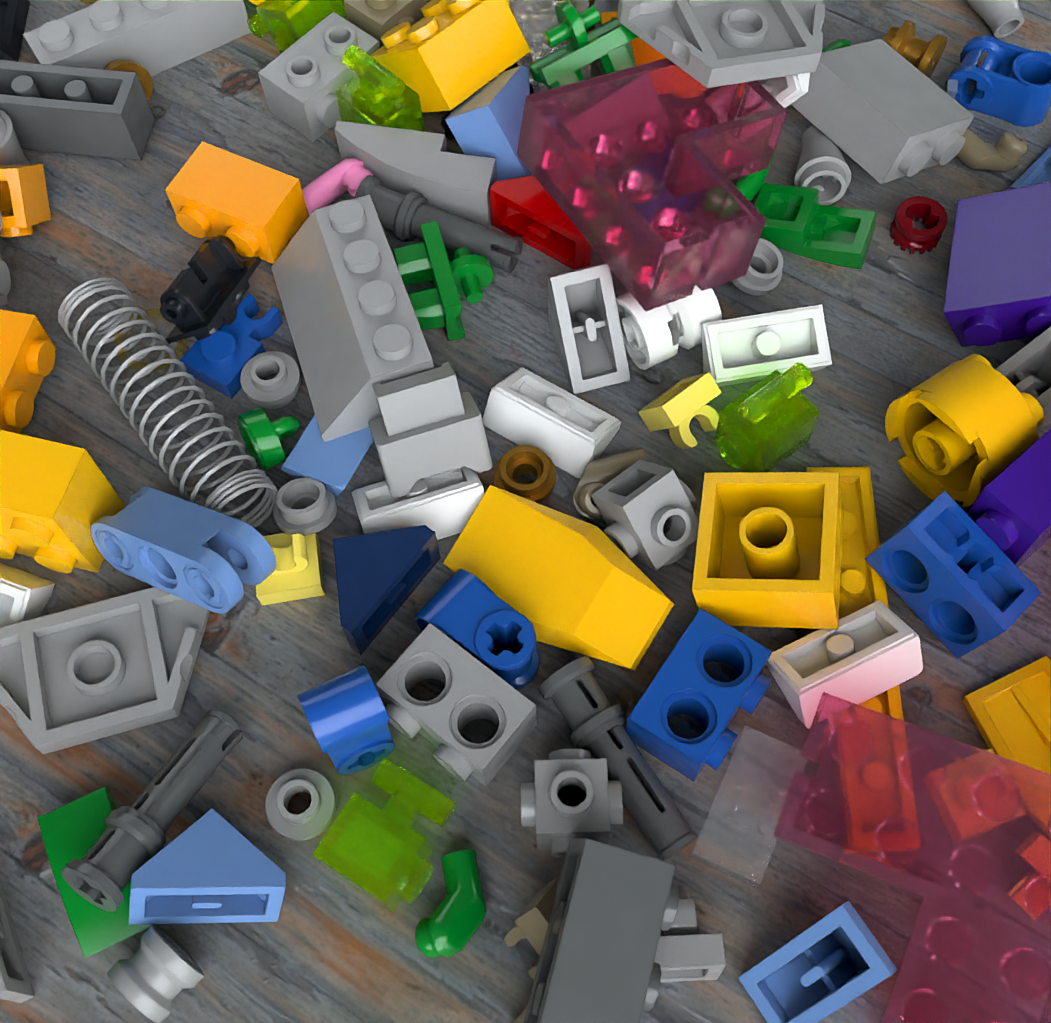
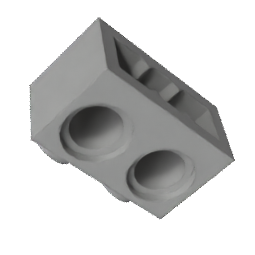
[376,623,537,787]

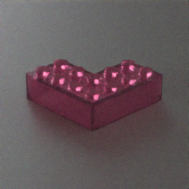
[517,58,788,311]
[773,692,1051,1023]

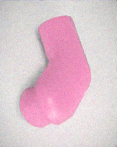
[302,157,373,216]

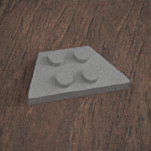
[617,0,826,88]
[0,587,210,755]

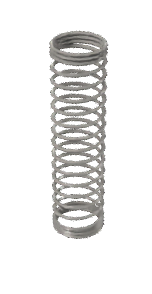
[58,277,278,528]

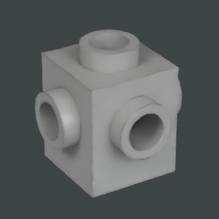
[591,459,699,570]
[521,749,623,858]

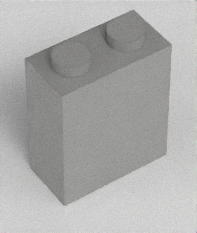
[791,38,975,184]

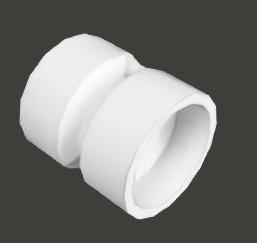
[616,265,722,370]

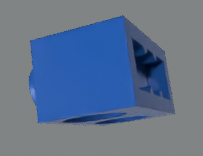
[865,491,1042,659]
[626,608,773,782]

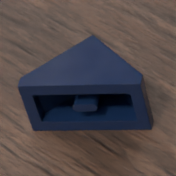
[333,525,441,655]

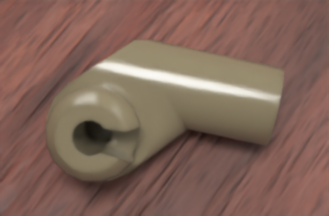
[956,127,1028,172]
[573,448,649,519]

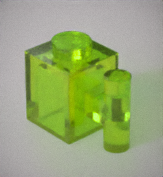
[247,0,347,54]
[335,45,425,132]
[714,362,820,472]
[312,758,457,914]

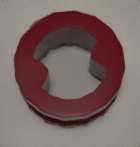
[890,196,948,255]

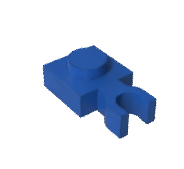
[180,294,283,399]

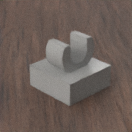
[654,899,726,982]

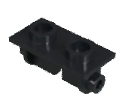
[160,235,262,344]

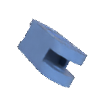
[90,486,277,614]

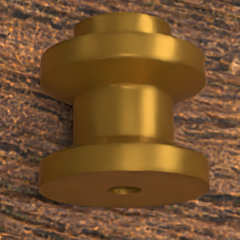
[883,20,947,78]

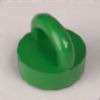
[237,406,300,470]

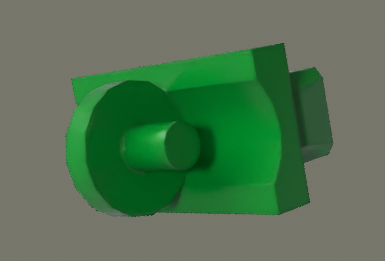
[528,0,638,109]
[393,221,494,341]

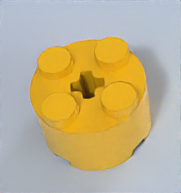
[885,354,1045,507]

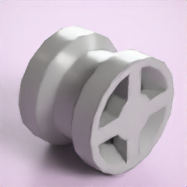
[107,925,205,1023]

